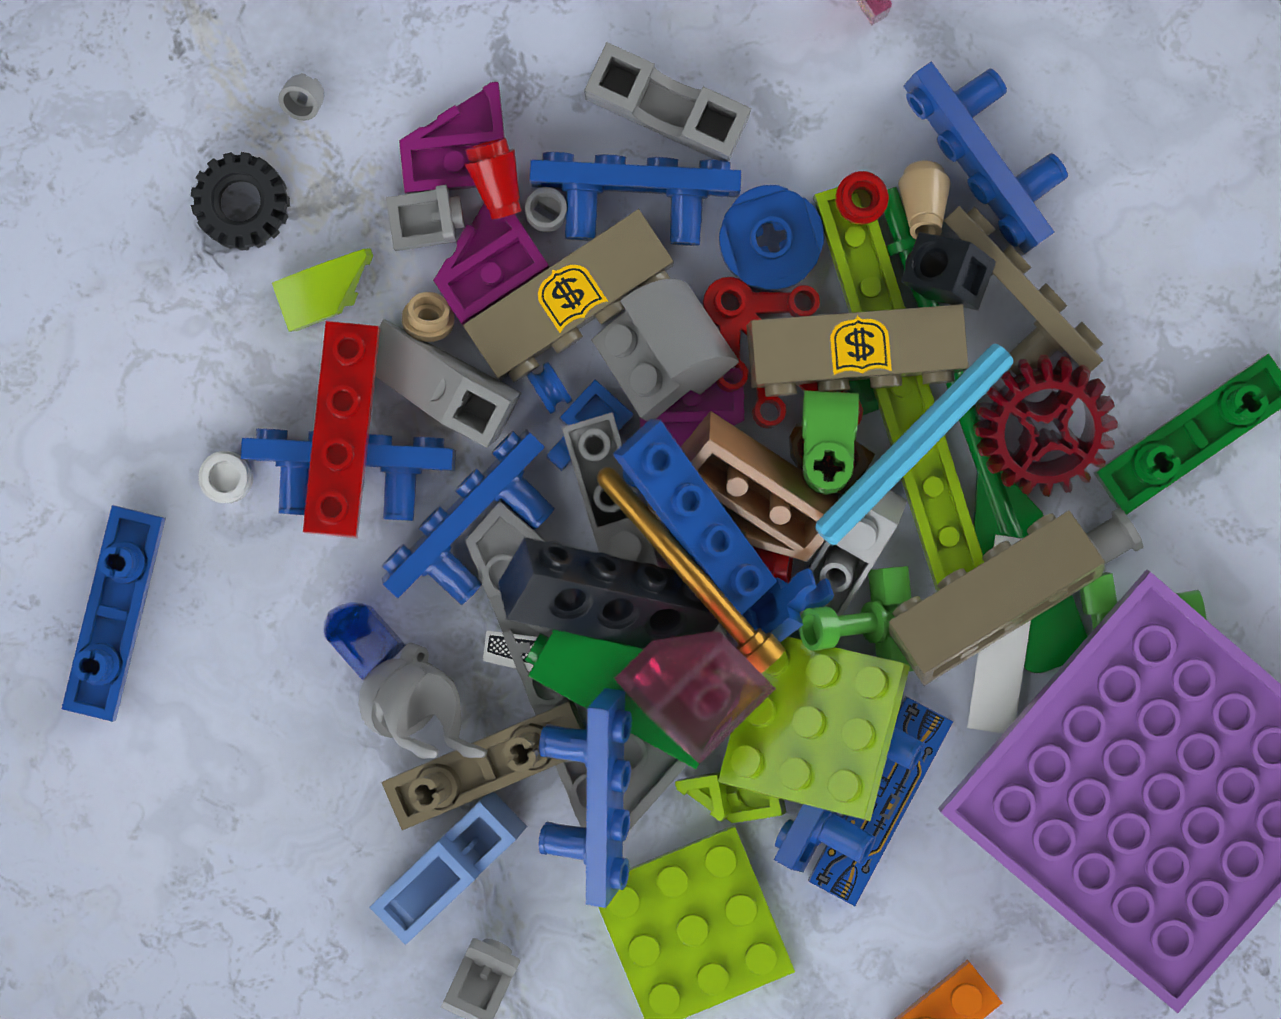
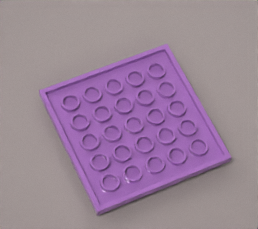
[938,569,1281,1013]

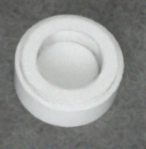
[199,451,253,503]

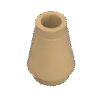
[898,161,951,239]

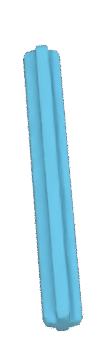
[815,343,1014,545]

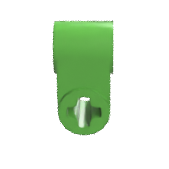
[802,391,859,495]

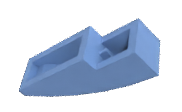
[369,792,528,945]

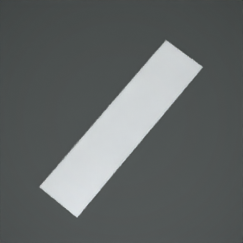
[967,535,1031,733]

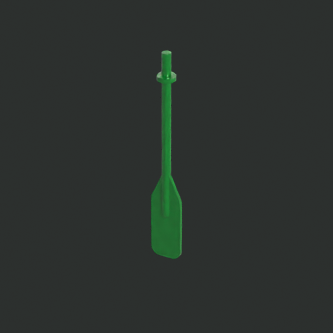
[884,187,1087,673]

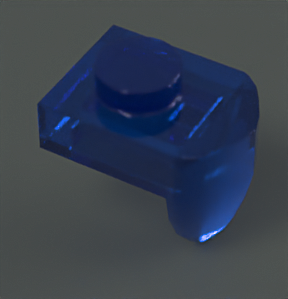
[323,602,405,680]

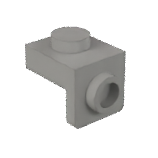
[386,185,465,251]
[441,938,520,1019]

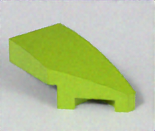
[272,248,374,332]
[675,772,787,823]

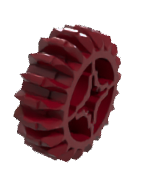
[973,354,1118,497]

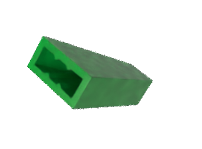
[525,630,748,769]

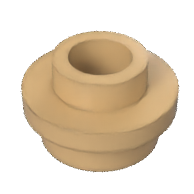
[402,292,454,342]

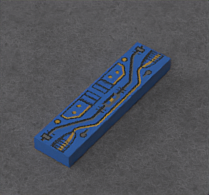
[808,696,953,906]

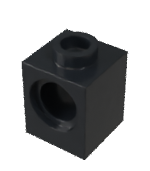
[901,232,996,310]

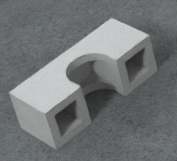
[584,42,751,161]

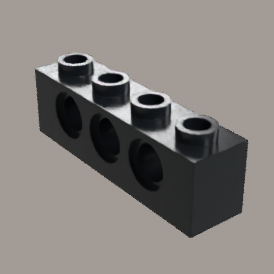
[498,537,720,659]

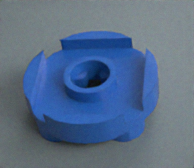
[719,185,824,291]

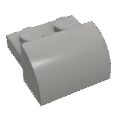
[591,279,740,421]

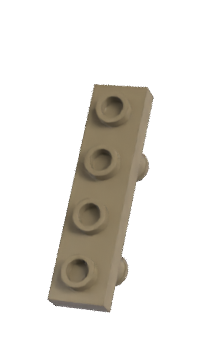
[944,206,1103,376]
[381,700,586,830]

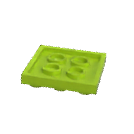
[718,637,910,821]
[598,825,795,1019]

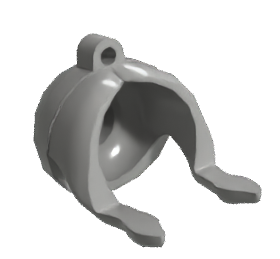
[358,643,487,759]

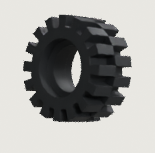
[190,152,290,250]

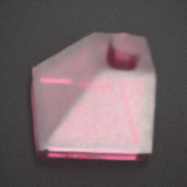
[614,631,776,764]

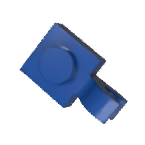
[546,379,634,472]
[742,568,834,642]

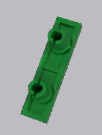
[1093,353,1281,515]

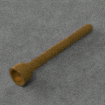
[597,467,785,677]

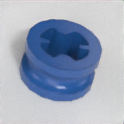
[526,362,573,414]

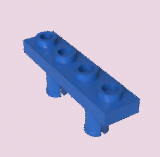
[903,61,1068,254]
[530,152,741,246]
[613,419,777,615]
[241,428,456,521]
[381,429,555,605]
[61,505,166,722]
[539,688,632,908]
[774,727,926,872]

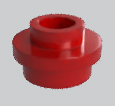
[835,171,889,225]

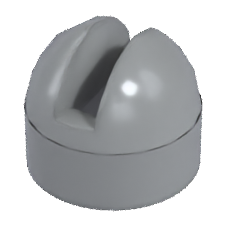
[278,73,324,121]
[525,187,567,232]

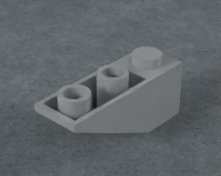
[375,319,522,448]
[562,413,658,565]
[796,490,907,632]

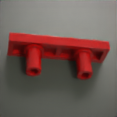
[303,321,380,539]

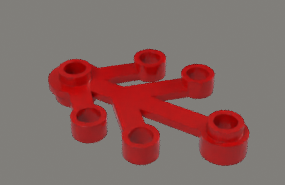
[703,277,863,429]

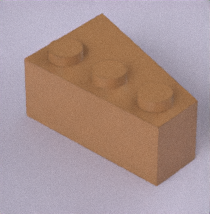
[648,411,838,562]

